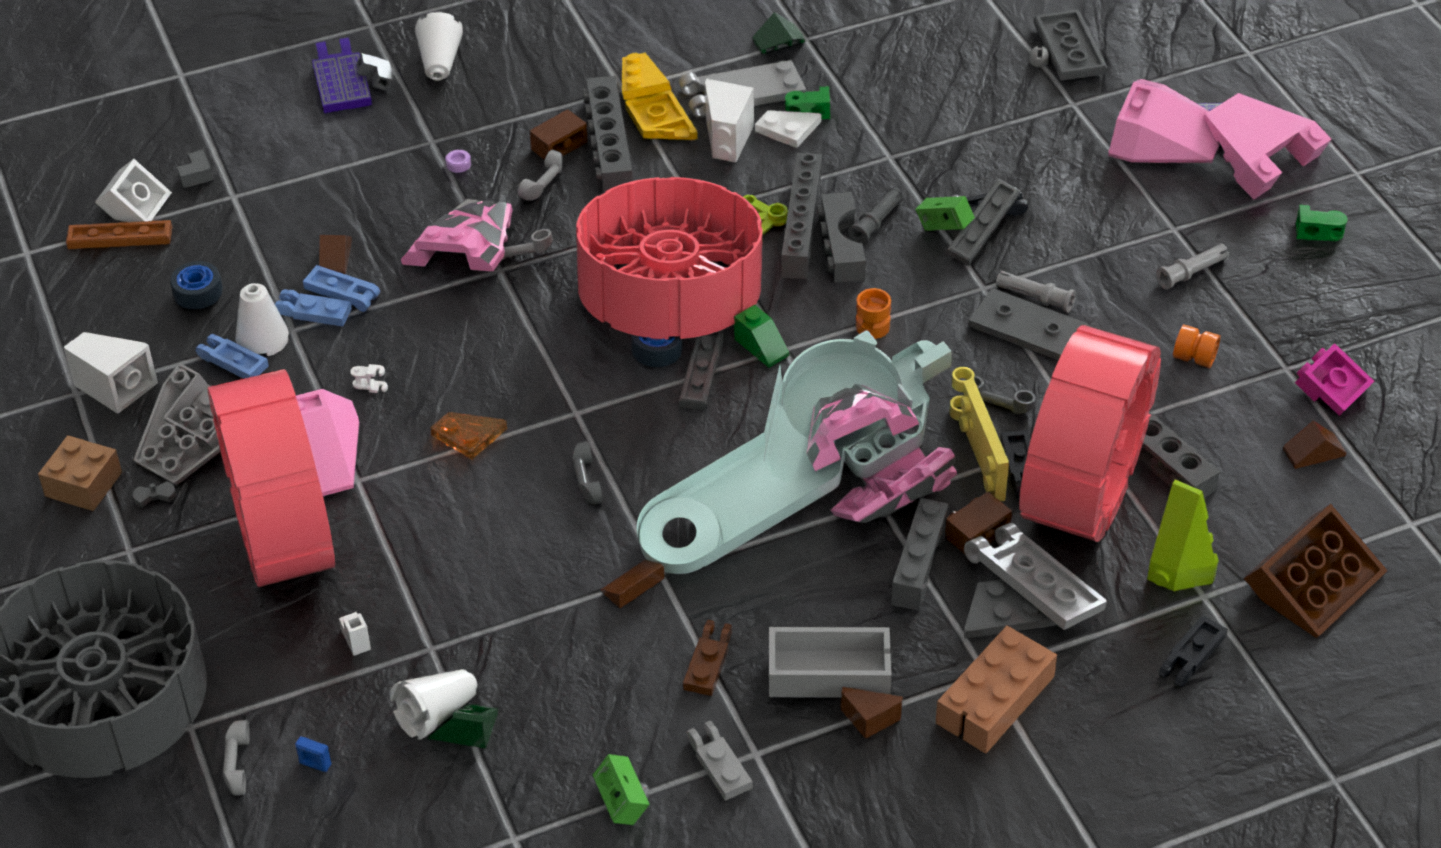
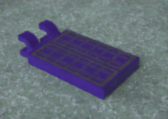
[312,38,372,113]

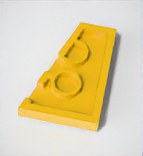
[622,53,671,100]

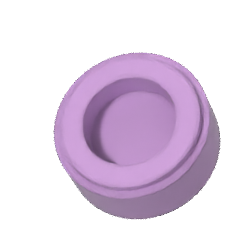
[446,150,471,173]

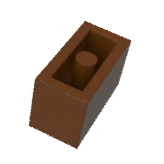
[529,109,588,160]
[945,491,1012,555]

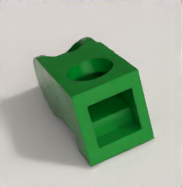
[785,87,830,119]
[1296,205,1348,241]

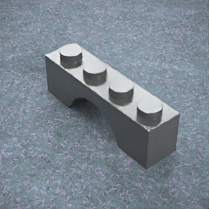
[817,192,866,282]
[891,498,948,611]

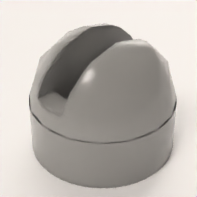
[1029,46,1049,67]

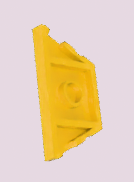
[625,90,698,140]

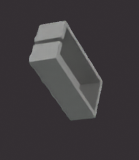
[769,627,891,697]

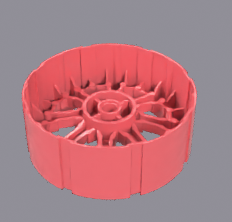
[576,177,763,339]
[1019,325,1161,542]
[207,369,335,587]

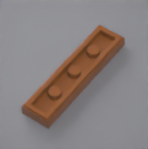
[66,220,172,249]

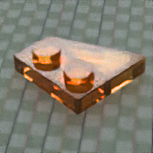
[430,412,507,459]

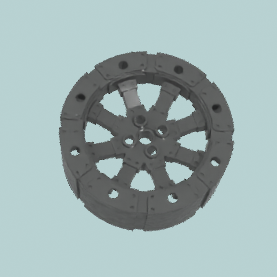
[0,560,207,778]

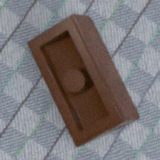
[601,559,664,608]

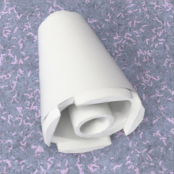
[415,12,463,80]
[235,283,289,356]
[390,669,477,739]

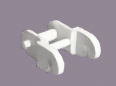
[350,364,388,393]

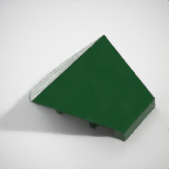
[752,12,805,54]
[427,704,498,749]

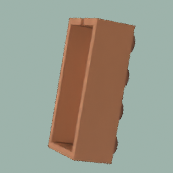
[936,626,1057,753]

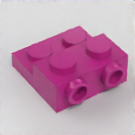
[1295,343,1374,416]

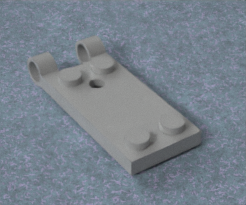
[679,60,806,118]
[964,523,1107,630]

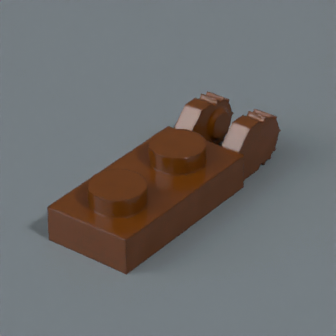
[683,620,732,696]

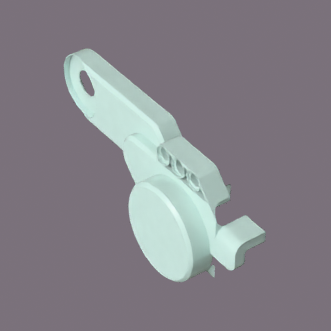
[637,331,952,574]

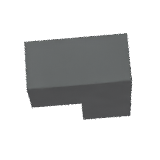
[356,53,393,91]
[177,150,213,188]

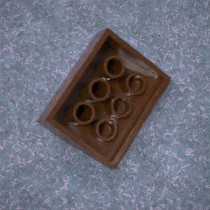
[1243,504,1388,638]

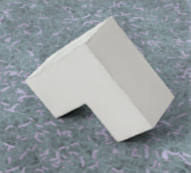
[339,612,371,656]

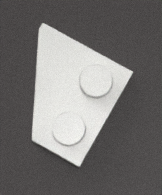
[755,111,821,148]

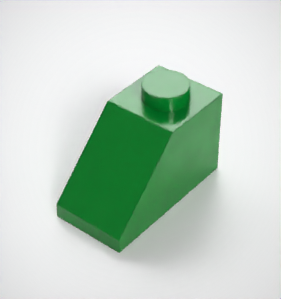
[734,305,789,368]

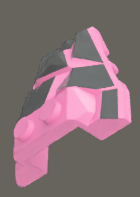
[401,199,513,271]
[806,384,919,471]
[831,447,957,523]

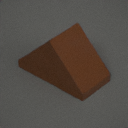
[319,235,352,275]
[1283,421,1347,469]
[841,687,903,739]

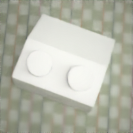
[95,159,172,222]

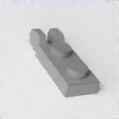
[686,720,753,801]

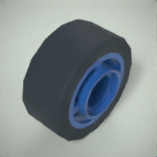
[170,261,223,309]
[631,335,682,367]

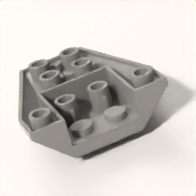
[133,363,220,486]

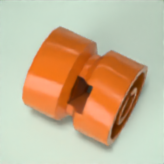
[856,288,891,339]
[1173,324,1221,368]

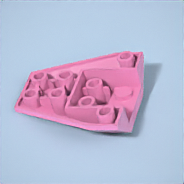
[1108,79,1220,163]
[296,389,359,496]

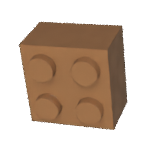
[38,435,122,511]

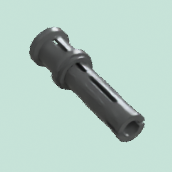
[848,188,903,245]

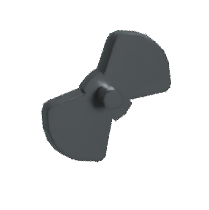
[133,481,176,508]

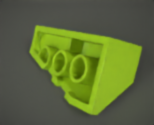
[1147,480,1218,591]

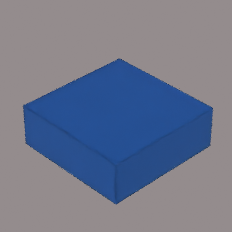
[295,736,331,772]

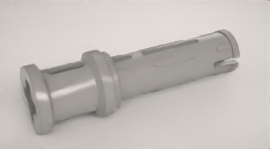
[1156,243,1229,290]
[996,270,1076,313]

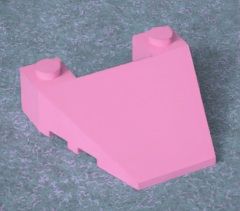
[1203,93,1332,200]

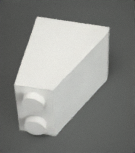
[705,79,754,163]
[63,332,158,414]

